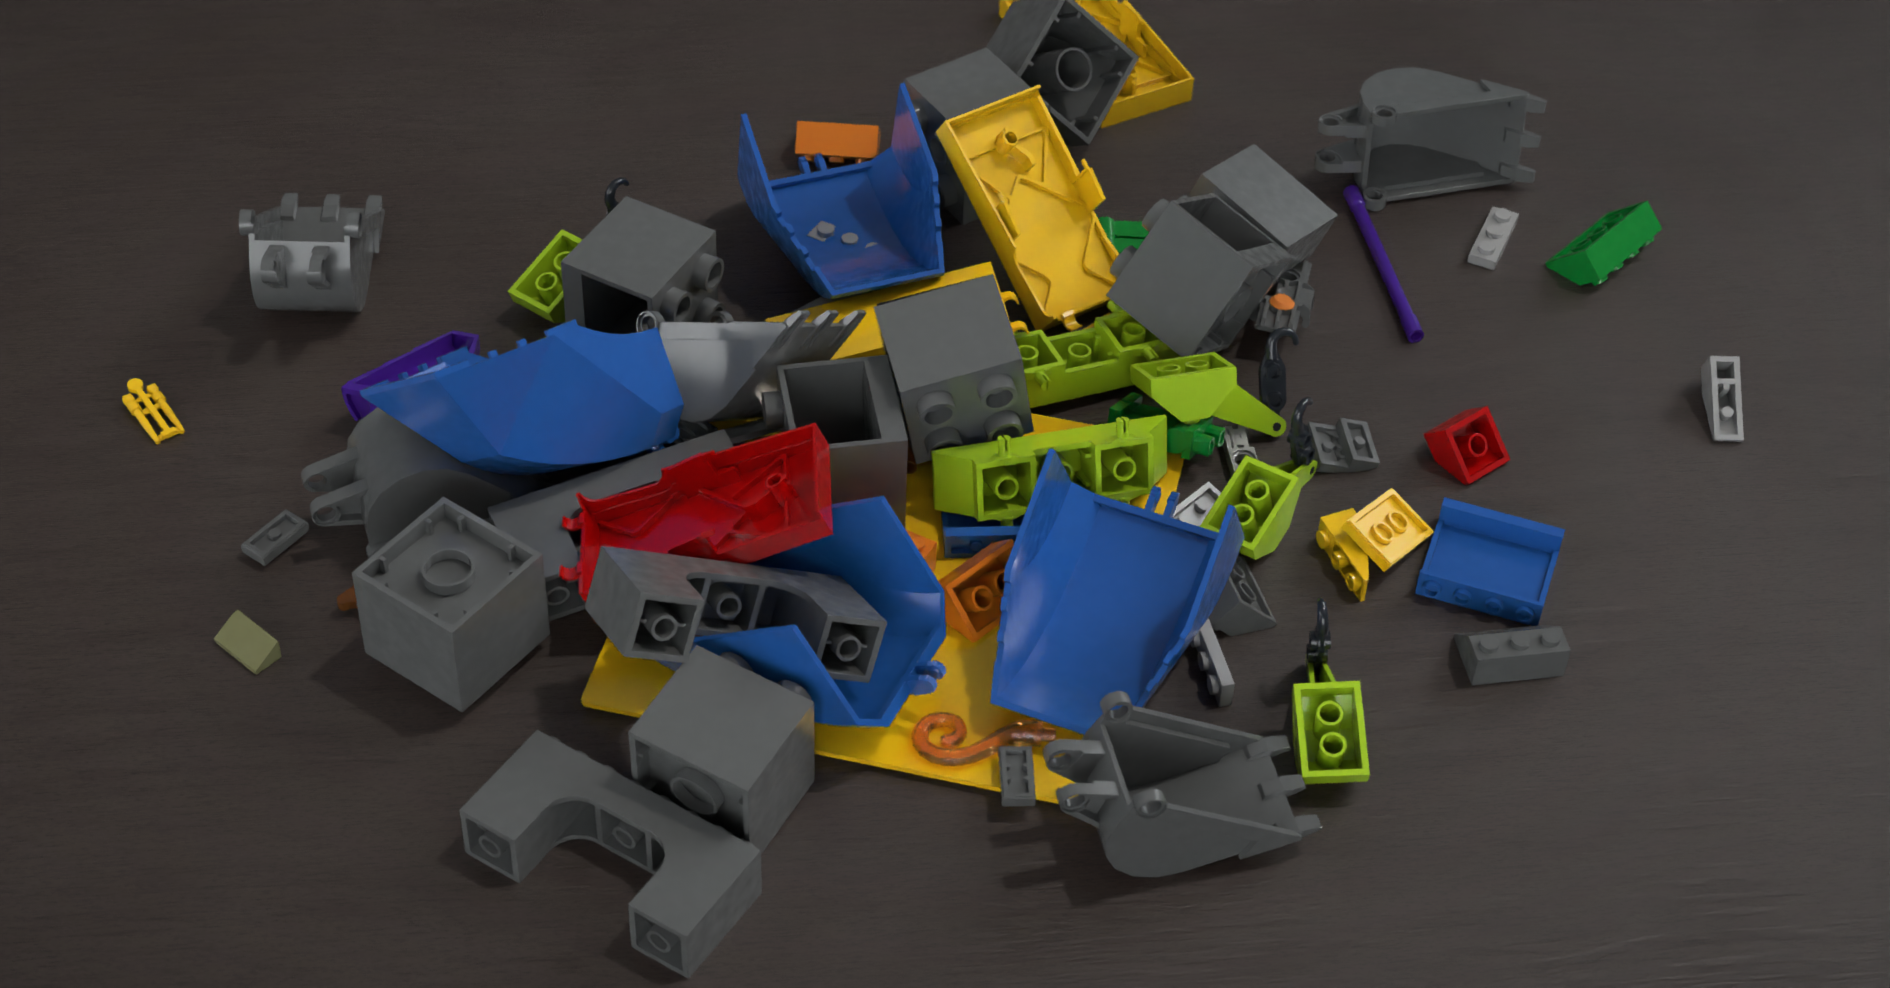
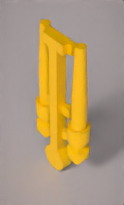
[122,378,185,444]

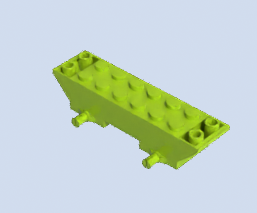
[1010,300,1181,408]
[931,414,1167,526]

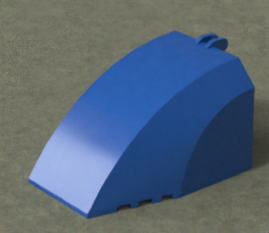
[737,83,945,299]
[990,448,1245,735]
[655,496,947,728]

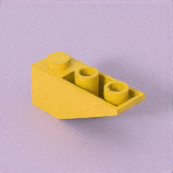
[1316,508,1369,602]

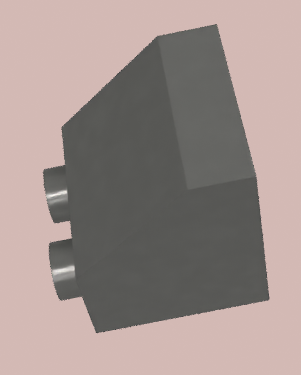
[986,0,1139,147]

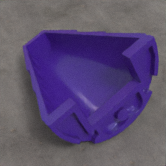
[341,330,480,421]

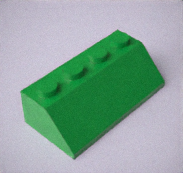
[1545,200,1662,286]

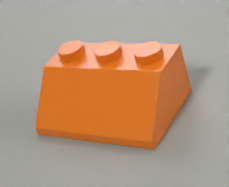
[795,121,881,164]
[939,539,1014,642]

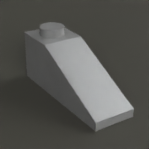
[1701,356,1744,442]

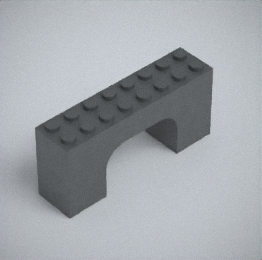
[487,429,734,621]
[585,546,887,683]
[459,730,762,979]

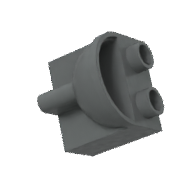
[1188,144,1338,275]

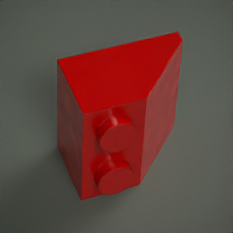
[1423,406,1511,485]

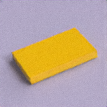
[1341,488,1434,572]

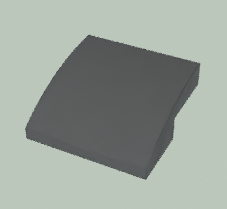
[1307,417,1380,473]
[725,418,779,447]

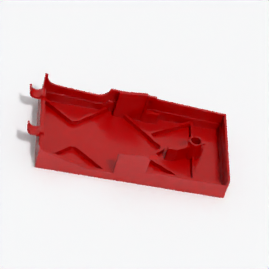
[559,423,833,603]

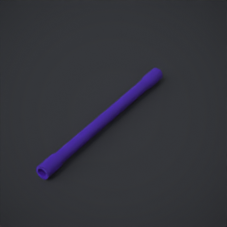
[1343,185,1424,343]

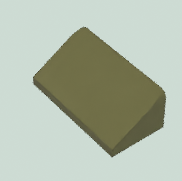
[214,610,282,675]

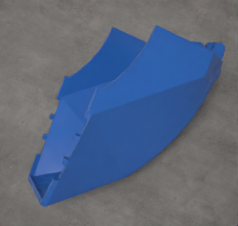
[360,319,684,475]

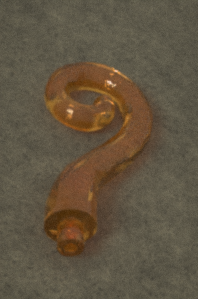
[911,712,1057,766]

